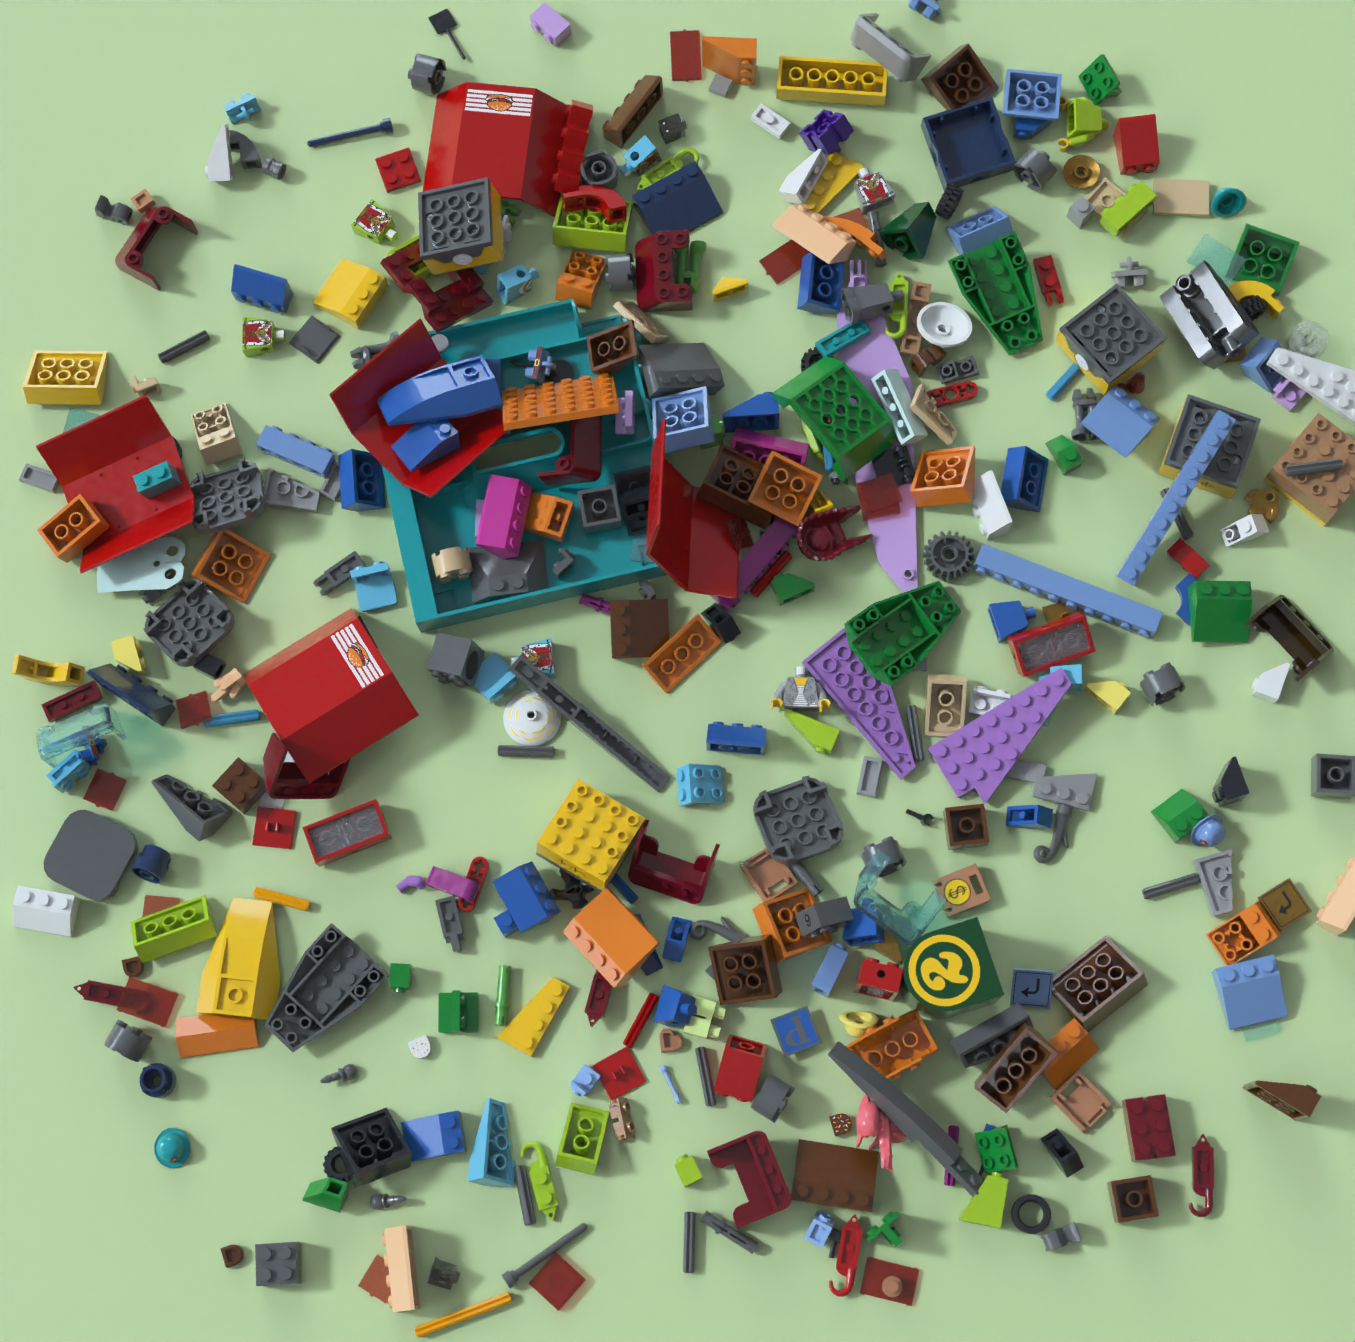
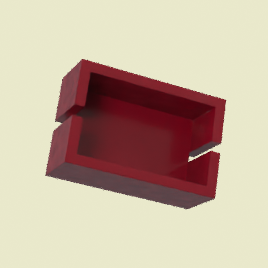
[1121,1094,1176,1162]

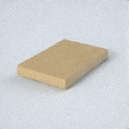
[1085,177,1147,238]
[1153,178,1209,217]
[613,301,670,344]

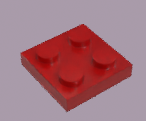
[375,147,421,193]

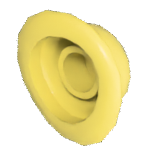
[839,1011,879,1038]

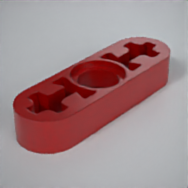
[926,381,978,408]
[458,857,489,912]

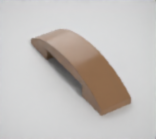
[900,281,932,355]

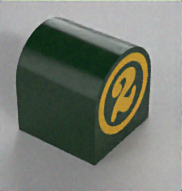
[899,917,1004,1019]

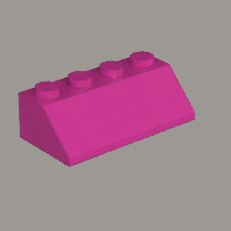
[731,428,809,467]
[475,475,532,559]

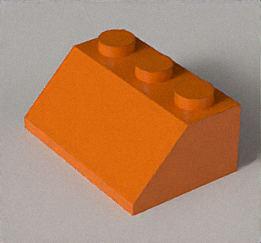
[1041,1018,1099,1090]

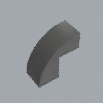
[229,130,262,169]

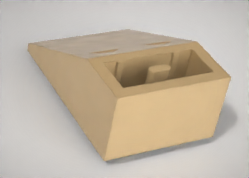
[191,402,243,466]

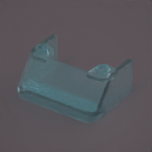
[36,702,126,768]
[854,849,947,945]

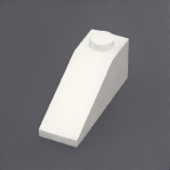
[205,124,234,182]
[779,149,829,204]

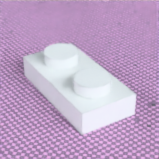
[750,104,790,139]

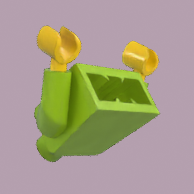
[1058,96,1109,152]

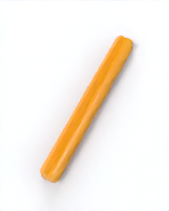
[415,1292,512,1337]

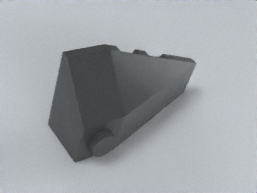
[152,774,233,842]

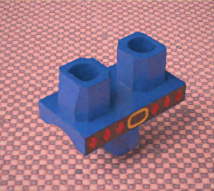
[72,727,107,766]

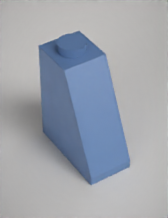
[810,943,849,998]

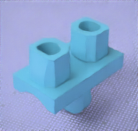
[224,93,261,124]

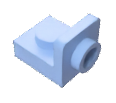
[569,1064,601,1097]
[804,1211,835,1248]

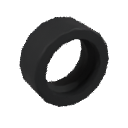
[1011,1194,1051,1234]

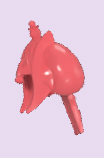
[856,1094,906,1171]

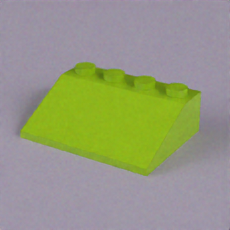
[553,194,633,253]

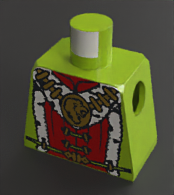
[351,199,398,244]
[242,317,286,357]

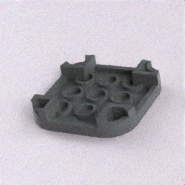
[190,458,266,534]
[144,579,235,667]
[753,776,843,865]
[43,810,139,902]

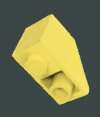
[111,635,147,676]

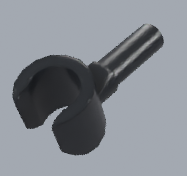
[906,809,933,826]
[828,1227,840,1258]

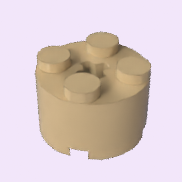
[431,547,473,584]

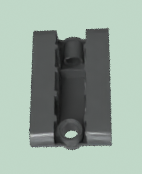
[1160,260,1260,370]

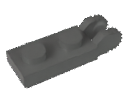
[313,551,366,596]

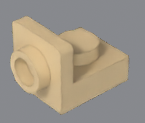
[130,375,162,397]

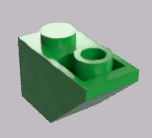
[303,1177,348,1213]

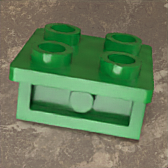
[1078,54,1122,105]
[438,990,478,1033]
[975,1125,1018,1173]
[865,1211,902,1247]

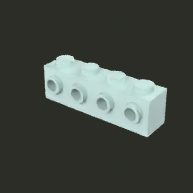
[871,369,928,445]

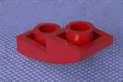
[1166,538,1210,579]

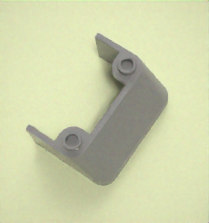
[851,13,932,82]

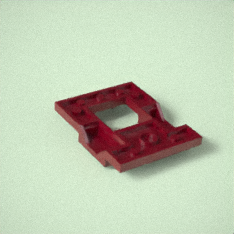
[380,242,494,333]

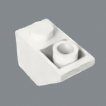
[1220,514,1269,547]

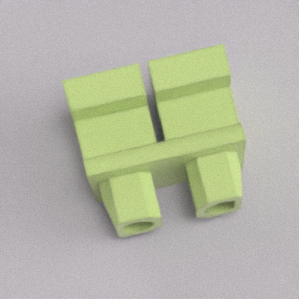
[683,995,726,1039]

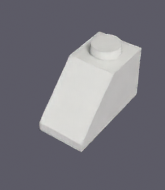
[1251,663,1290,703]

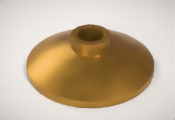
[1063,155,1100,189]

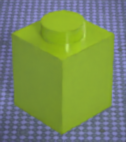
[674,1154,703,1187]

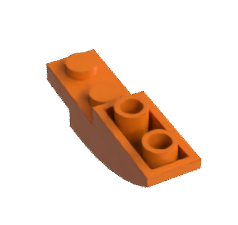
[823,217,887,261]

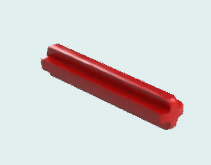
[750,551,792,597]
[623,993,659,1048]

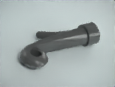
[1033,804,1073,864]
[689,916,750,942]

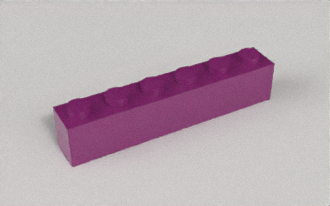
[710,517,800,611]

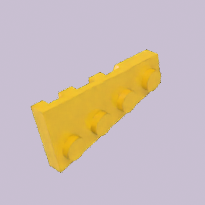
[805,152,865,214]
[497,977,570,1057]

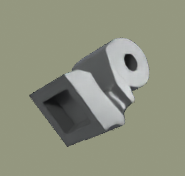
[95,195,133,225]
[1040,1222,1082,1252]

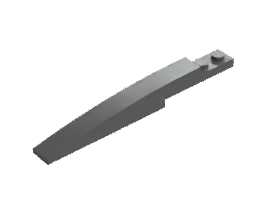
[508,655,670,792]
[828,1041,984,1197]

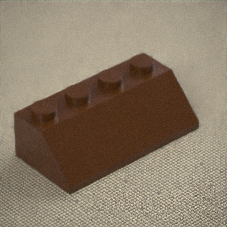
[602,75,663,149]
[975,1022,1058,1114]

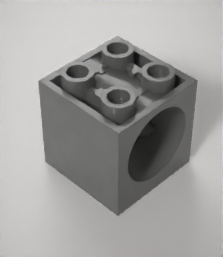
[426,632,485,688]

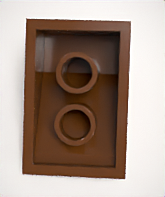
[586,320,639,375]

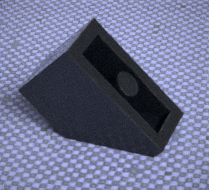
[701,602,741,644]
[1041,1128,1084,1178]

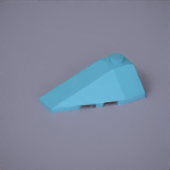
[468,1098,516,1187]

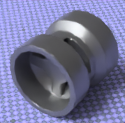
[262,156,287,180]

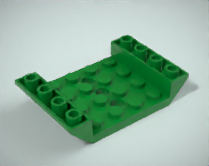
[771,356,897,481]

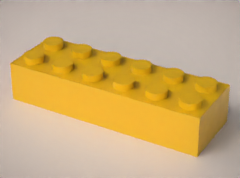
[776,56,888,106]

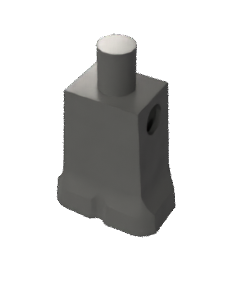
[841,283,904,324]

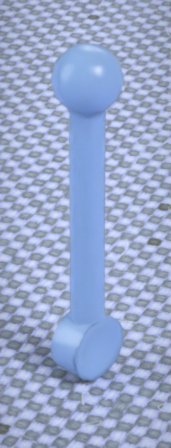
[660,1065,682,1104]

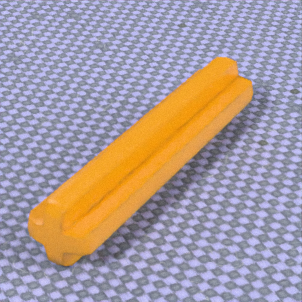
[253,887,310,911]

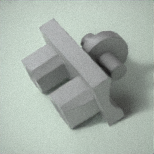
[1111,257,1148,287]

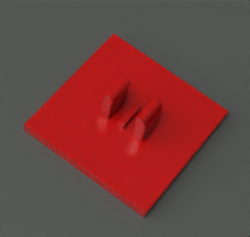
[252,807,296,849]
[592,1046,646,1100]

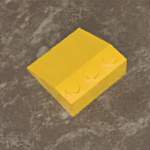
[312,259,388,330]

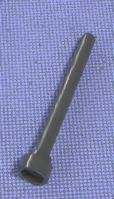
[502,1223,587,1289]

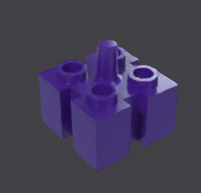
[799,109,854,155]

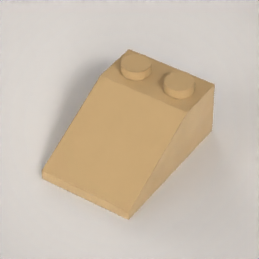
[924,674,967,737]

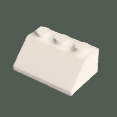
[971,470,1012,540]
[13,886,81,937]

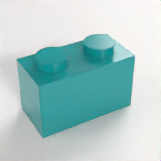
[133,461,181,499]

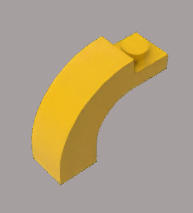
[1228,281,1284,320]
[11,655,85,686]

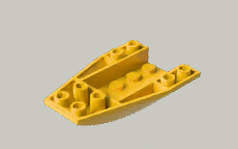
[196,898,281,1021]

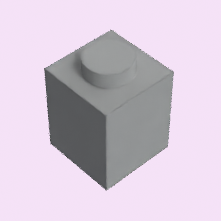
[1066,196,1095,229]

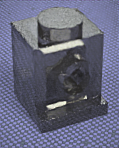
[427,1257,460,1290]

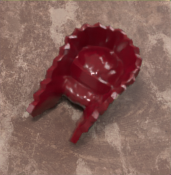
[797,505,873,562]

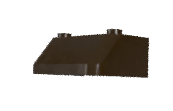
[1244,595,1334,682]

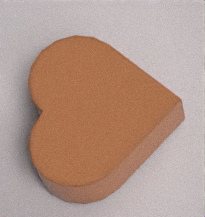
[659,1028,683,1053]

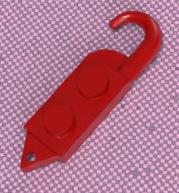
[829,1214,863,1297]

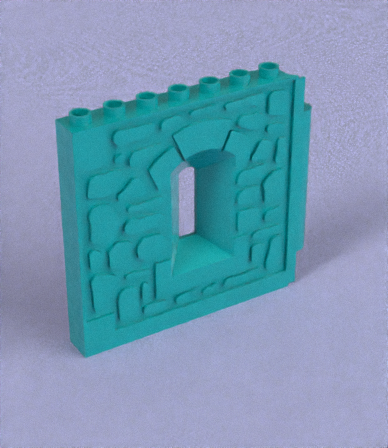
[382,298,673,633]

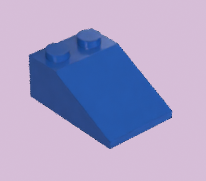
[722,392,779,433]
[391,419,460,473]
[401,1110,467,1162]

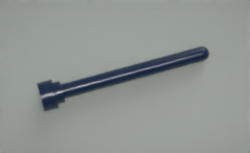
[307,118,393,147]

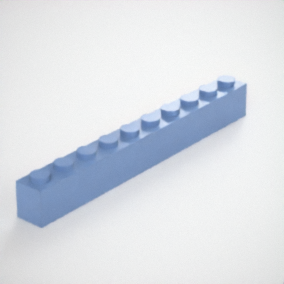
[1116,410,1236,586]
[973,543,1163,638]

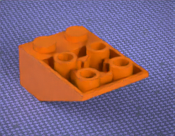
[555,250,606,309]
[524,492,575,543]
[1206,901,1282,965]

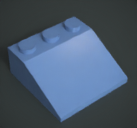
[1003,69,1062,121]
[1081,385,1160,458]
[652,386,715,453]
[1212,955,1288,1030]

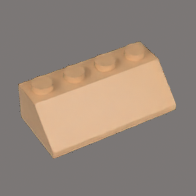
[773,203,857,264]
[1316,857,1355,936]
[382,1225,420,1312]

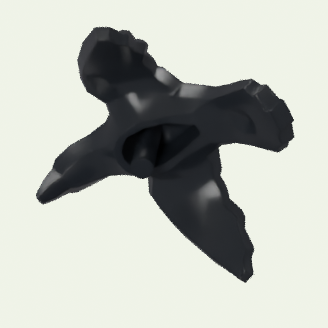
[550,868,595,910]

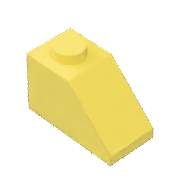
[1083,681,1131,714]

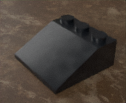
[331,1107,412,1188]

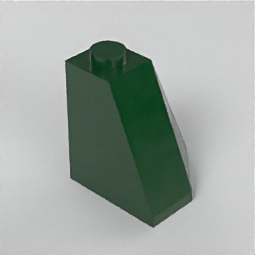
[879,202,936,260]

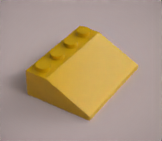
[23,351,108,405]

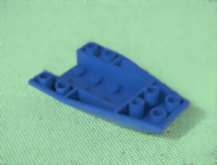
[377,355,503,426]

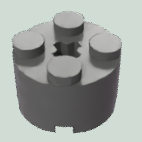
[408,53,446,95]
[1013,147,1057,191]
[581,151,618,190]
[605,253,636,292]
[1140,662,1186,706]
[861,836,907,879]
[104,1019,153,1062]
[751,1074,795,1123]

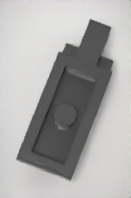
[435,896,464,952]

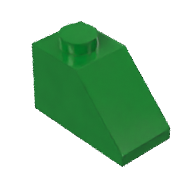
[1045,435,1083,475]
[771,573,815,606]

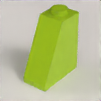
[958,1172,1009,1228]

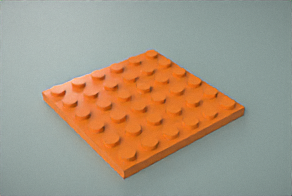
[502,373,620,431]

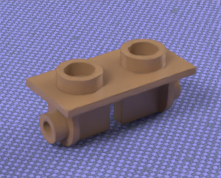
[609,1098,635,1141]

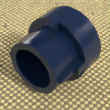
[131,845,171,884]
[140,1063,176,1098]

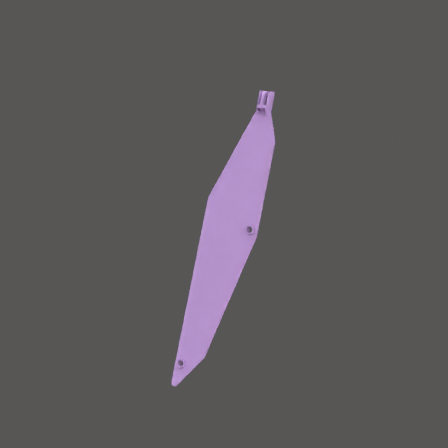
[837,259,918,593]

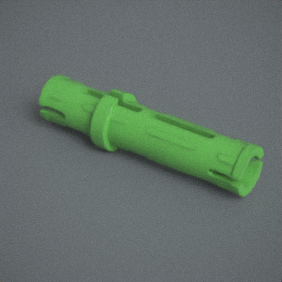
[494,965,511,1026]

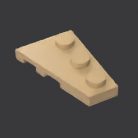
[910,383,957,445]

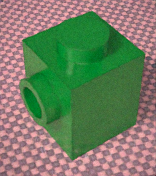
[389,963,413,993]

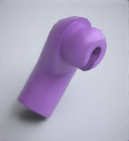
[396,875,426,893]

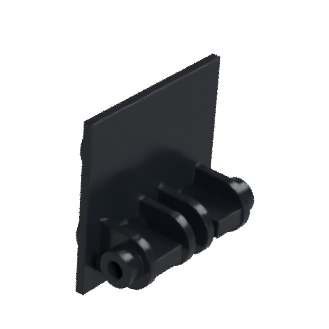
[872,445,915,491]

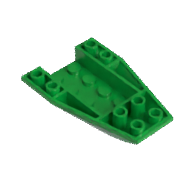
[948,231,1043,356]
[844,581,961,686]

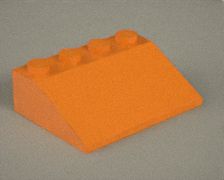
[563,887,660,988]

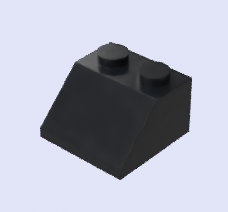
[1212,756,1249,807]

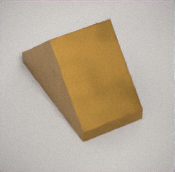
[873,922,902,964]

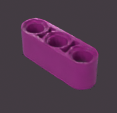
[425,866,481,903]

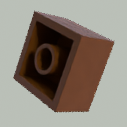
[212,757,266,815]
[943,804,989,850]
[1107,1175,1159,1223]

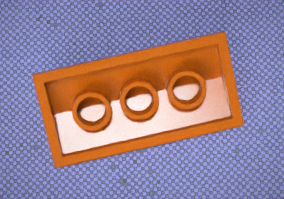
[642,614,722,694]
[176,1014,259,1058]

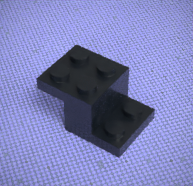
[613,465,651,536]

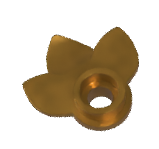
[1244,488,1279,523]

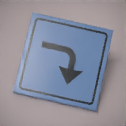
[1010,968,1054,1009]

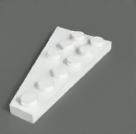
[1266,347,1355,426]

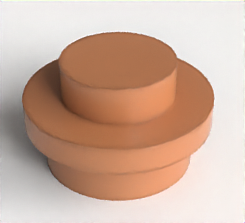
[882,1276,902,1297]

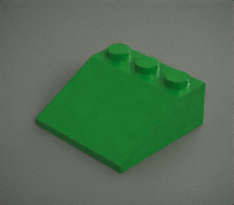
[1226,223,1300,296]
[1187,580,1252,643]

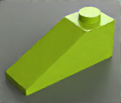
[784,709,840,755]

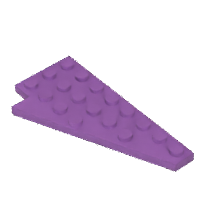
[802,628,916,780]
[928,667,1072,804]

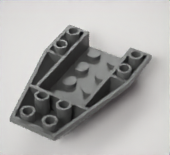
[264,923,389,1052]

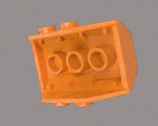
[846,1009,939,1084]

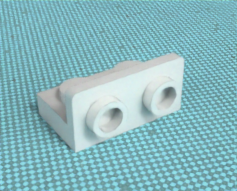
[968,686,1012,716]

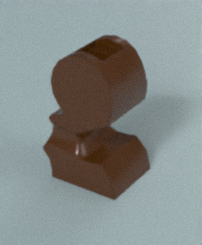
[909,344,947,378]

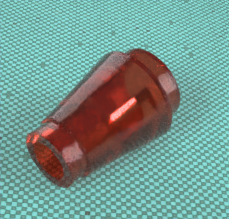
[1126,372,1145,394]

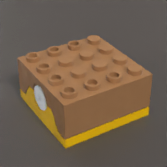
[1264,413,1355,526]

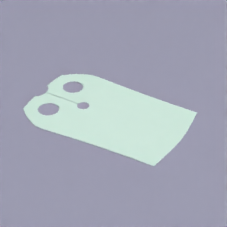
[97,537,186,593]

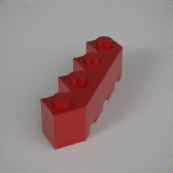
[551,99,593,193]

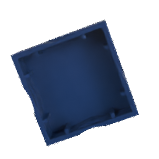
[921,96,1016,191]

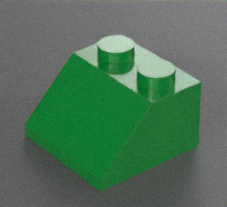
[1151,789,1209,843]

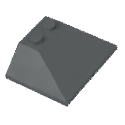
[468,540,548,604]

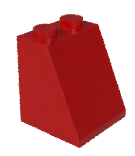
[1113,114,1160,176]
[713,1034,768,1102]

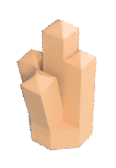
[211,668,247,703]

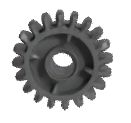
[923,530,975,582]

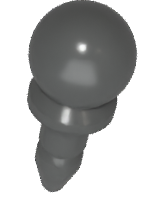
[320,1064,358,1083]
[370,1194,406,1210]

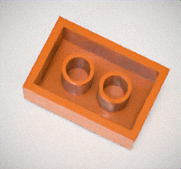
[37,494,110,563]

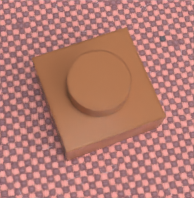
[131,189,156,214]

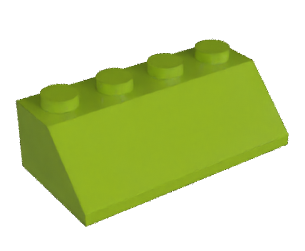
[131,895,217,963]

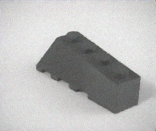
[950,1002,1034,1068]

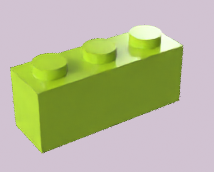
[1099,180,1157,237]

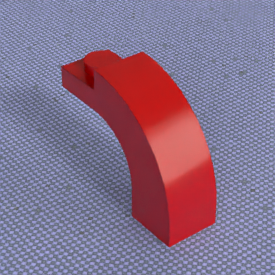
[563,185,627,224]

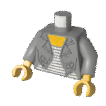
[770,667,831,712]

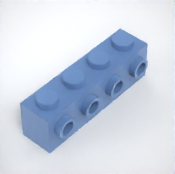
[256,425,336,479]

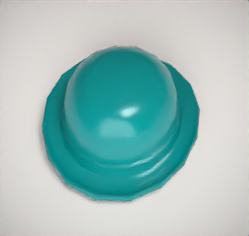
[1211,187,1247,217]
[154,1128,190,1168]

